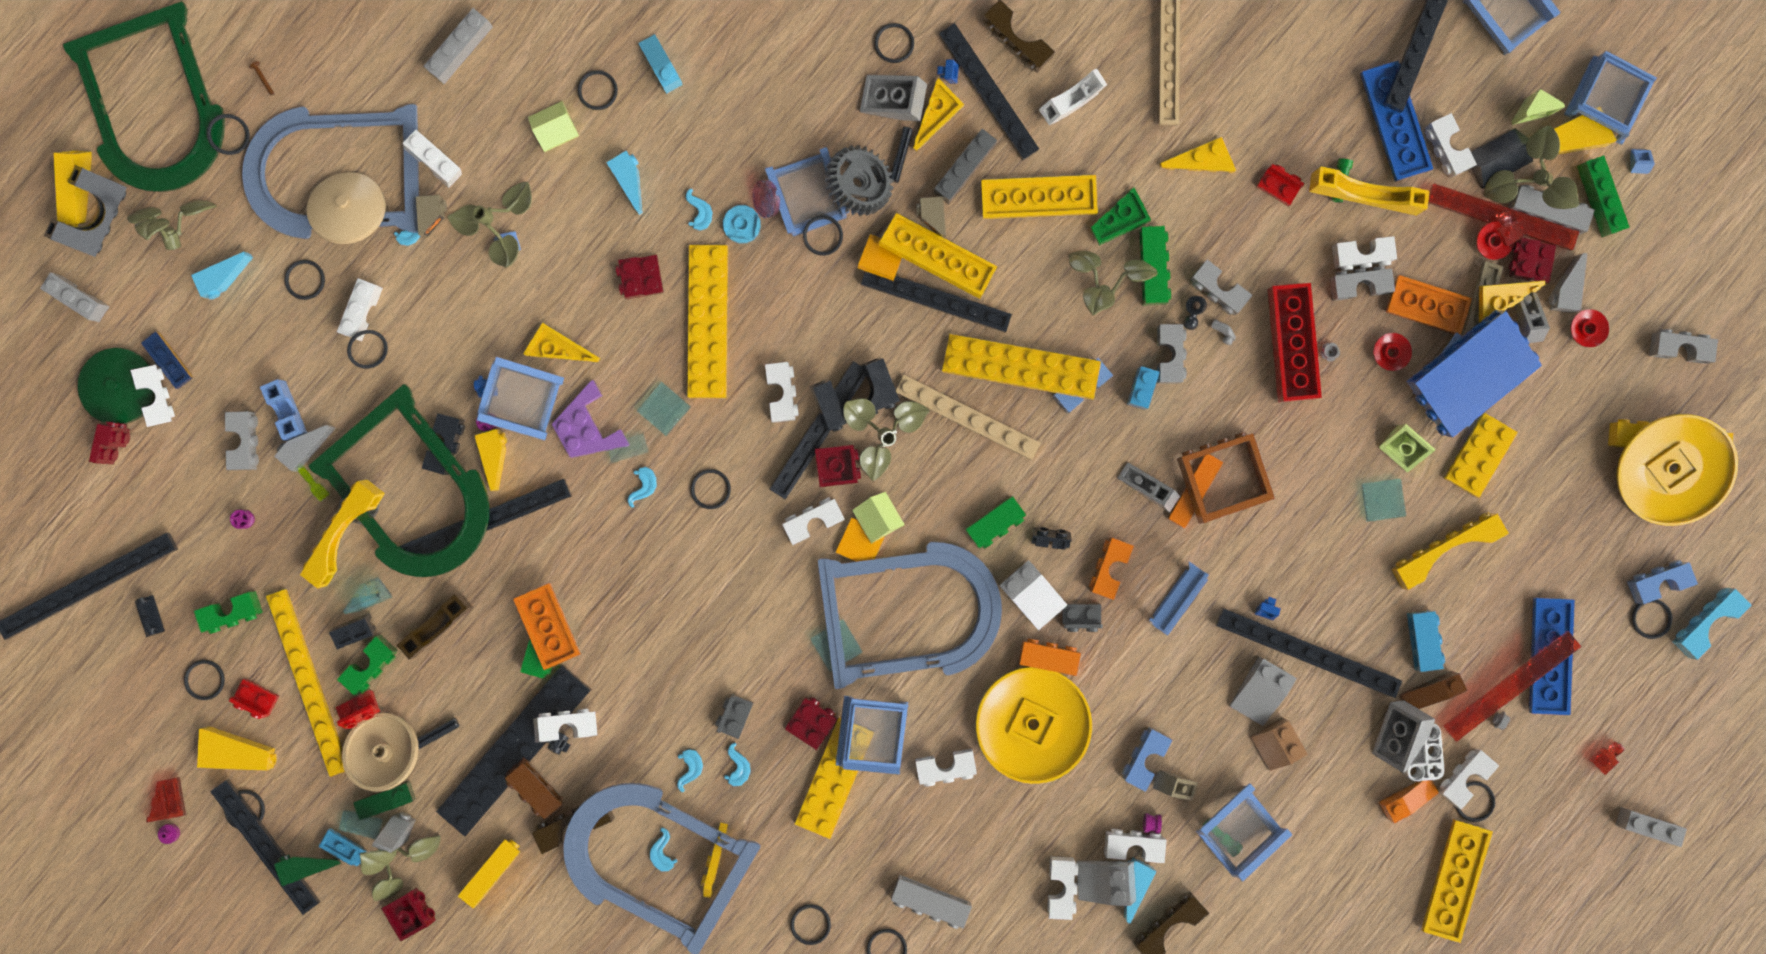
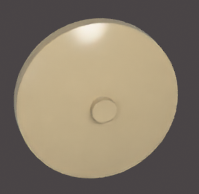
[307,172,386,244]
[342,713,419,792]

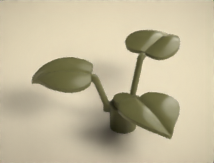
[1484,126,1579,209]
[447,182,532,268]
[127,200,217,250]
[1068,251,1158,316]
[843,398,929,481]
[360,835,441,901]

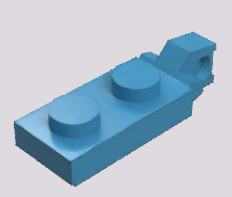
[319,828,367,866]

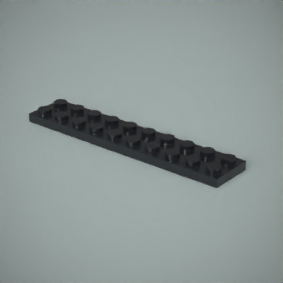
[436,665,592,837]

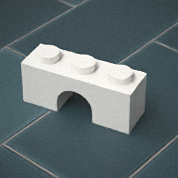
[1425,113,1477,178]
[403,130,462,188]
[1332,236,1397,271]
[337,278,383,341]
[765,362,799,423]
[131,365,175,427]
[782,497,845,545]
[533,709,597,743]
[915,749,977,787]
[1439,749,1499,809]
[1104,829,1166,863]
[1047,856,1078,920]

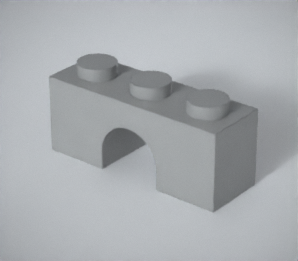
[1190,259,1252,315]
[1330,266,1395,301]
[40,272,110,322]
[1157,324,1187,384]
[1649,329,1718,364]
[225,411,259,470]
[1616,807,1687,847]

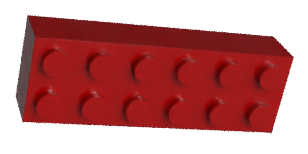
[1267,283,1322,403]

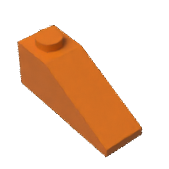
[1379,780,1439,823]

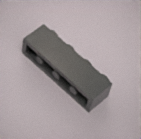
[934,129,997,204]

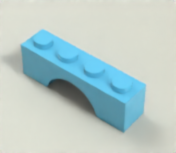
[1672,588,1752,660]

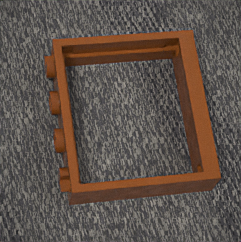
[1177,431,1275,524]

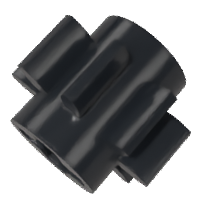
[546,732,571,755]

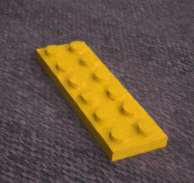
[981,175,1098,219]
[879,213,998,299]
[795,717,874,839]
[1421,819,1493,943]

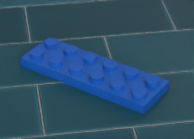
[1360,60,1433,182]
[1529,598,1575,715]

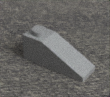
[1549,253,1587,313]
[1515,292,1550,343]
[274,425,336,472]
[1118,463,1180,512]
[372,812,416,853]

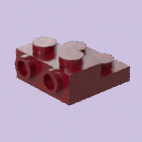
[1508,237,1556,284]
[615,255,664,300]
[88,421,130,465]
[815,445,861,487]
[785,696,838,751]
[381,887,436,942]

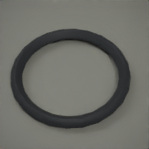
[874,23,915,63]
[578,70,618,110]
[206,114,250,155]
[803,215,843,256]
[285,260,325,300]
[347,330,388,369]
[691,469,731,509]
[1632,599,1673,639]
[184,660,225,700]
[1456,781,1496,822]
[224,790,265,829]
[790,904,831,945]
[867,929,907,954]

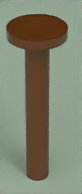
[249,61,275,96]

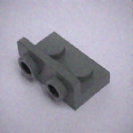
[1062,604,1103,632]
[715,694,754,739]

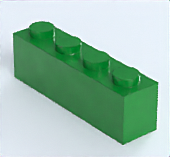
[1577,155,1630,238]
[1139,226,1171,306]

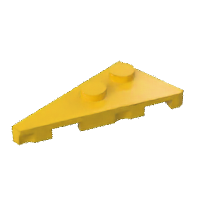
[913,78,964,152]
[1159,137,1236,173]
[1479,281,1545,323]
[523,323,601,362]
[701,822,728,898]

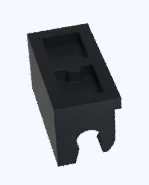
[329,613,376,650]

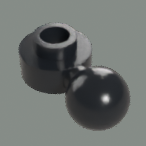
[1183,296,1207,330]

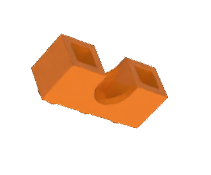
[1089,538,1134,600]

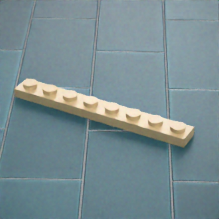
[1159,0,1180,126]
[896,375,1040,460]

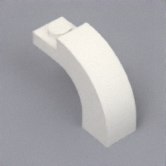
[1039,69,1107,125]

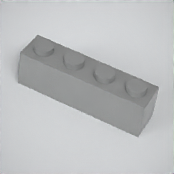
[424,8,493,84]
[1507,185,1594,235]
[891,875,972,929]

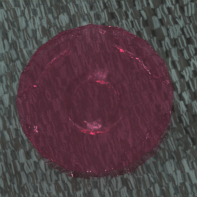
[752,179,780,219]

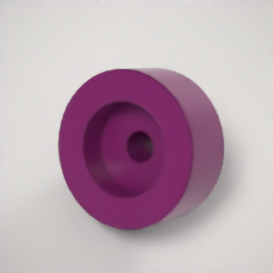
[158,823,180,844]

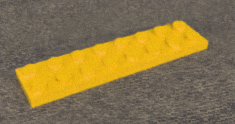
[688,245,728,398]
[942,334,1101,400]

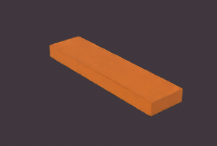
[1168,454,1223,528]

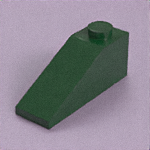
[353,781,416,821]
[274,854,341,886]

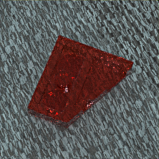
[146,777,186,823]

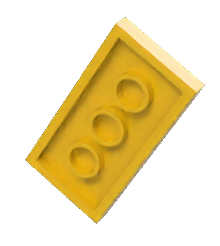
[1444,413,1518,498]

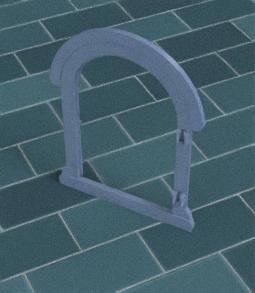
[242,104,419,239]
[818,542,1002,689]
[564,783,761,954]

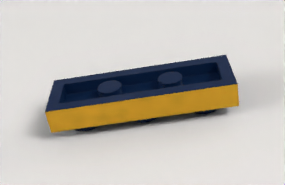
[141,331,194,389]

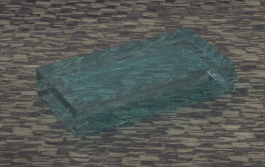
[608,434,649,463]
[339,810,383,839]

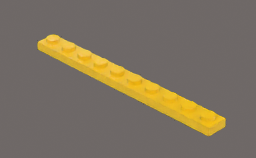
[266,589,345,777]

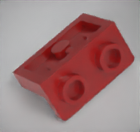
[1256,164,1305,207]
[228,678,279,719]
[336,690,380,729]

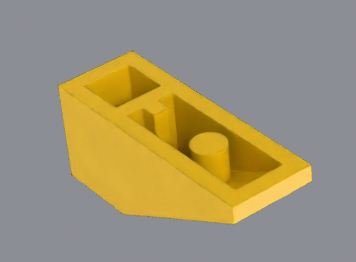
[475,429,507,491]

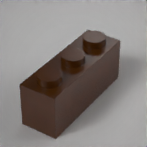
[505,757,563,819]

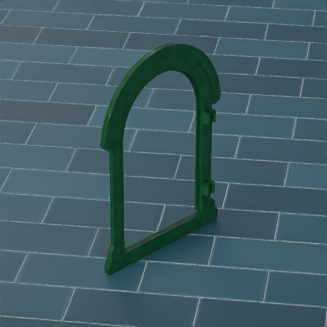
[63,1,225,192]
[308,384,489,577]

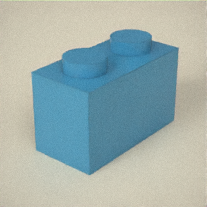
[1127,366,1159,410]

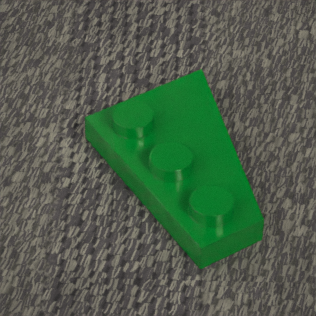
[1091,187,1151,246]

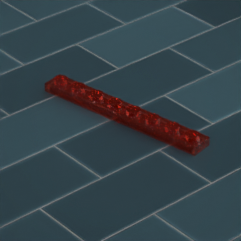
[1428,183,1579,251]
[1443,631,1582,742]

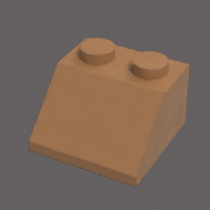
[1250,718,1308,771]

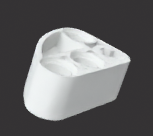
[1403,724,1444,781]

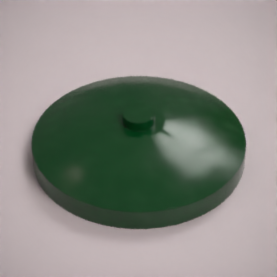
[77,348,156,424]

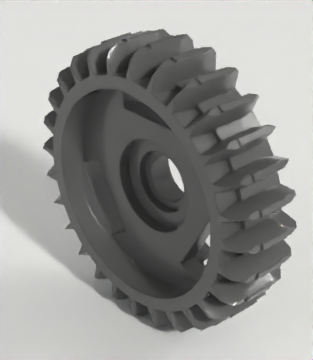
[824,145,894,217]

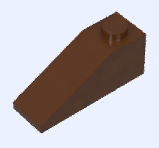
[1400,671,1468,709]

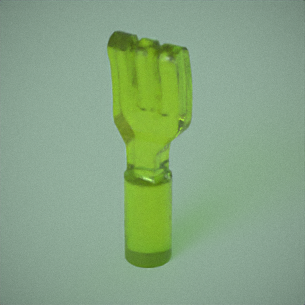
[298,467,330,502]

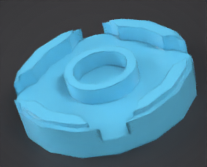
[723,205,761,244]

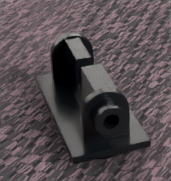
[1031,527,1072,550]
[135,595,165,637]

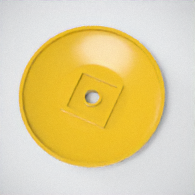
[1617,414,1738,526]
[976,667,1092,784]

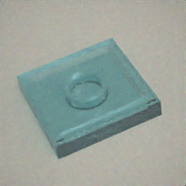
[637,382,691,436]
[1361,479,1406,522]
[810,619,863,672]

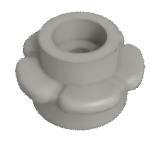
[1321,343,1340,361]
[1492,712,1510,730]

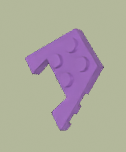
[552,380,630,458]

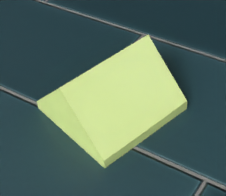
[1511,89,1565,125]
[528,101,579,152]
[1379,424,1435,472]
[852,492,904,544]

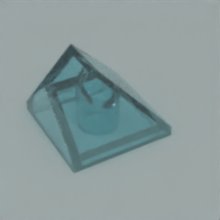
[344,577,393,614]

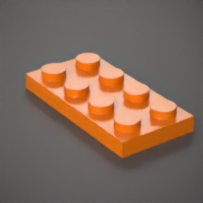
[1386,275,1472,335]
[513,583,581,670]

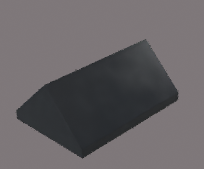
[1471,128,1533,189]

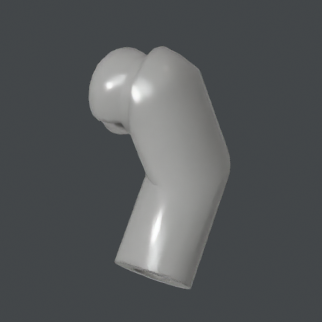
[1211,319,1236,345]

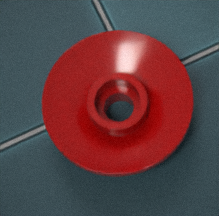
[1476,221,1515,260]
[1570,309,1610,348]
[1373,333,1412,371]

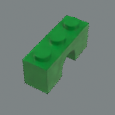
[194,591,263,635]
[337,635,398,695]

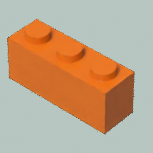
[1018,638,1081,676]

